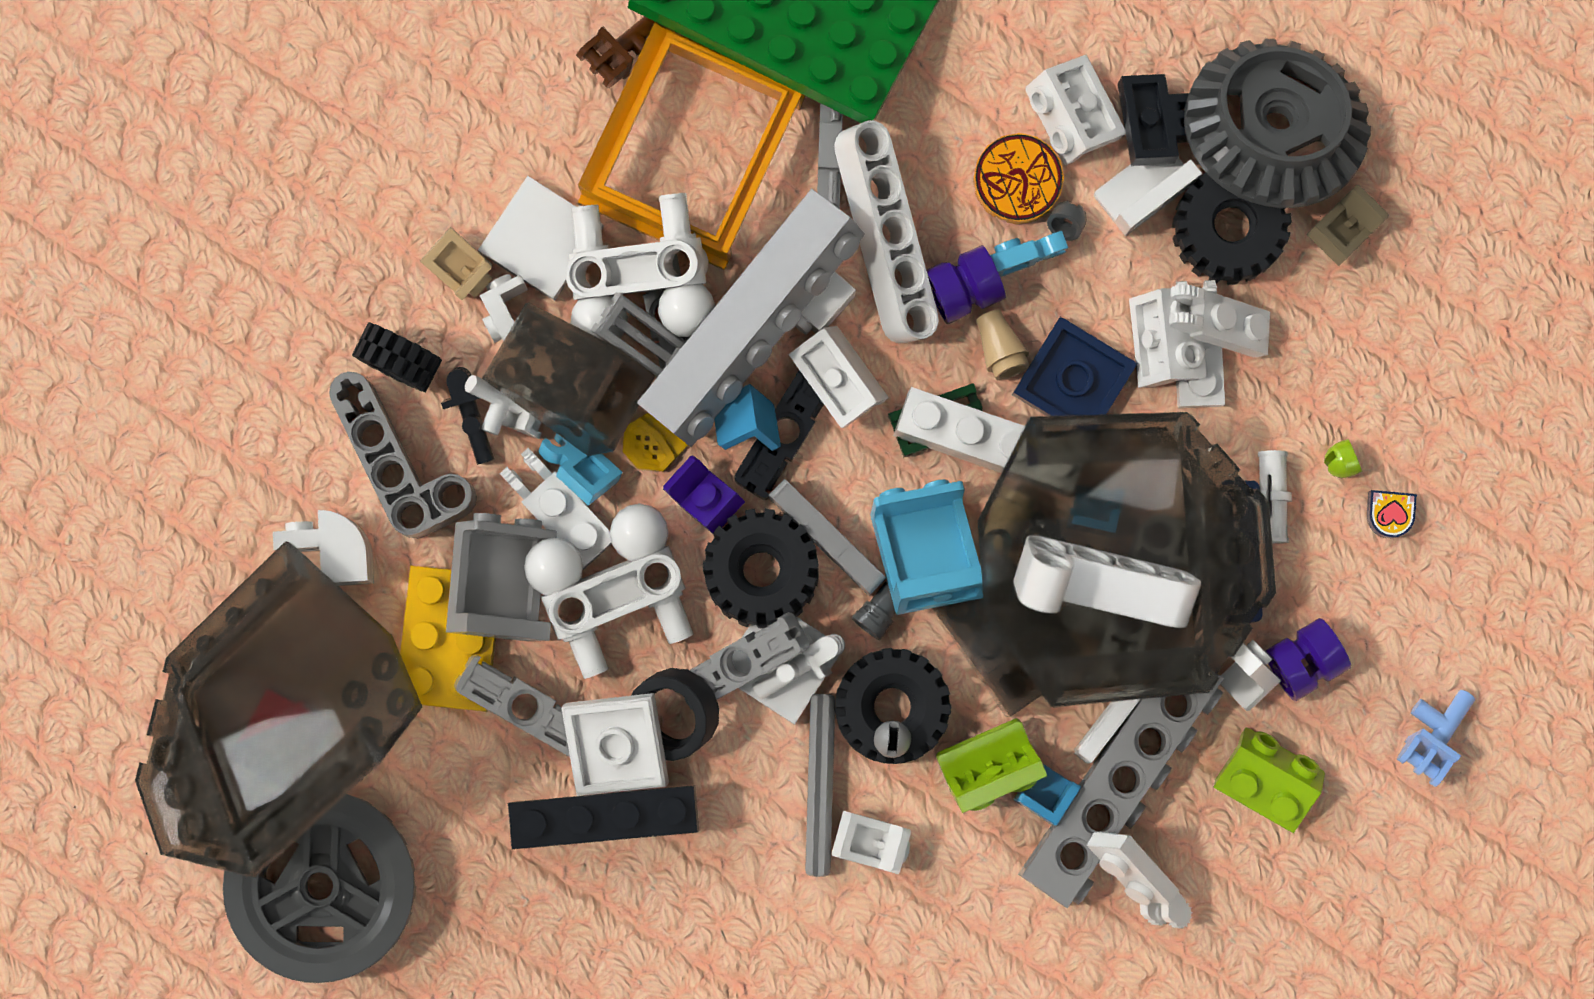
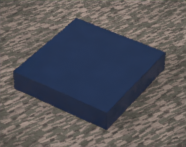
[1012,316,1138,442]

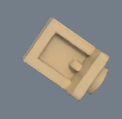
[420,227,492,300]

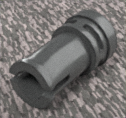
[851,580,895,640]

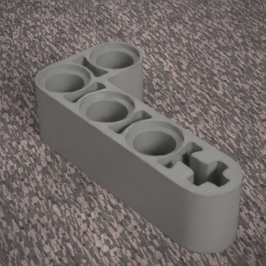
[329,372,477,539]

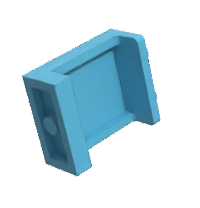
[870,479,991,615]

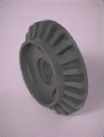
[1184,39,1371,208]
[223,790,416,983]

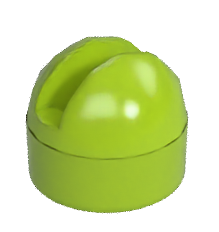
[1324,439,1362,478]

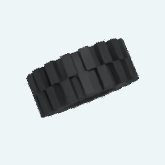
[1172,173,1292,285]
[703,508,819,628]
[835,648,951,764]

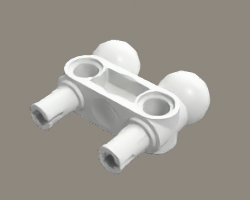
[565,193,715,349]
[524,504,693,679]

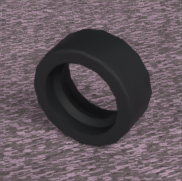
[631,668,719,761]

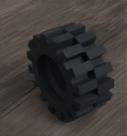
[352,322,442,393]

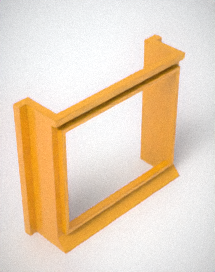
[577,22,806,271]

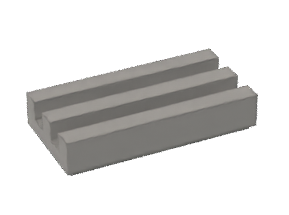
[590,293,686,378]

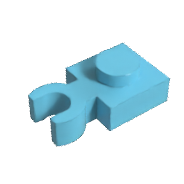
[990,231,1068,277]
[538,426,623,506]

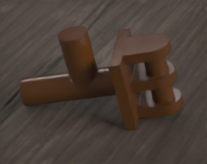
[576,17,661,89]

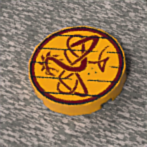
[973,133,1064,225]

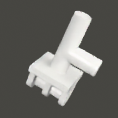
[465,375,556,439]
[752,634,845,700]

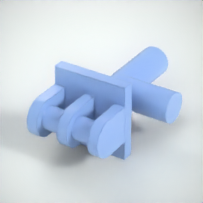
[1397,690,1475,787]

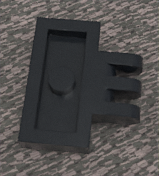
[1117,74,1189,166]

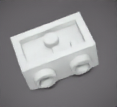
[1025,55,1126,165]
[1129,288,1207,388]

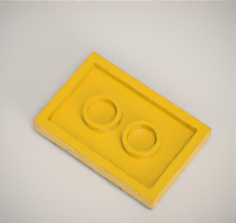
[395,566,496,712]

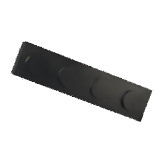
[508,785,699,849]

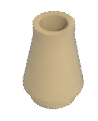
[976,310,1029,381]

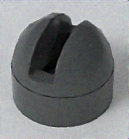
[1047,201,1087,241]

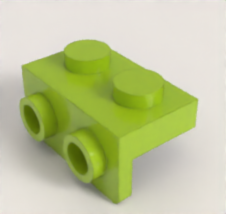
[936,718,1047,813]
[1213,727,1325,833]

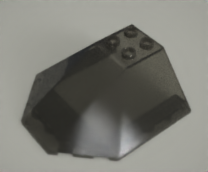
[978,412,1276,707]
[135,541,422,877]

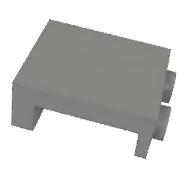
[446,513,557,642]

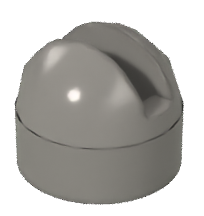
[874,721,911,758]

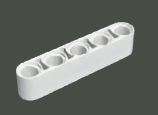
[834,121,939,344]

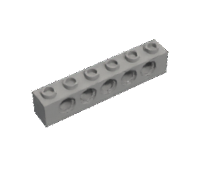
[1018,647,1224,908]

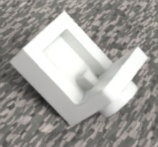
[480,274,528,350]
[1220,634,1281,711]
[831,811,911,874]

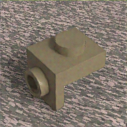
[1306,185,1389,266]

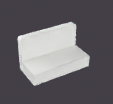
[1094,158,1202,236]
[788,326,889,429]

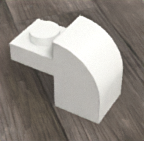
[273,510,374,586]

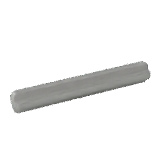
[805,694,835,877]

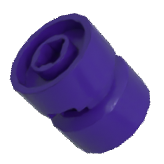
[926,245,1006,325]
[1265,618,1351,701]

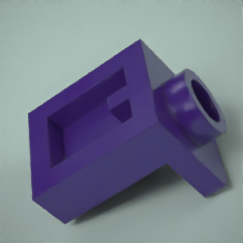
[663,455,745,534]

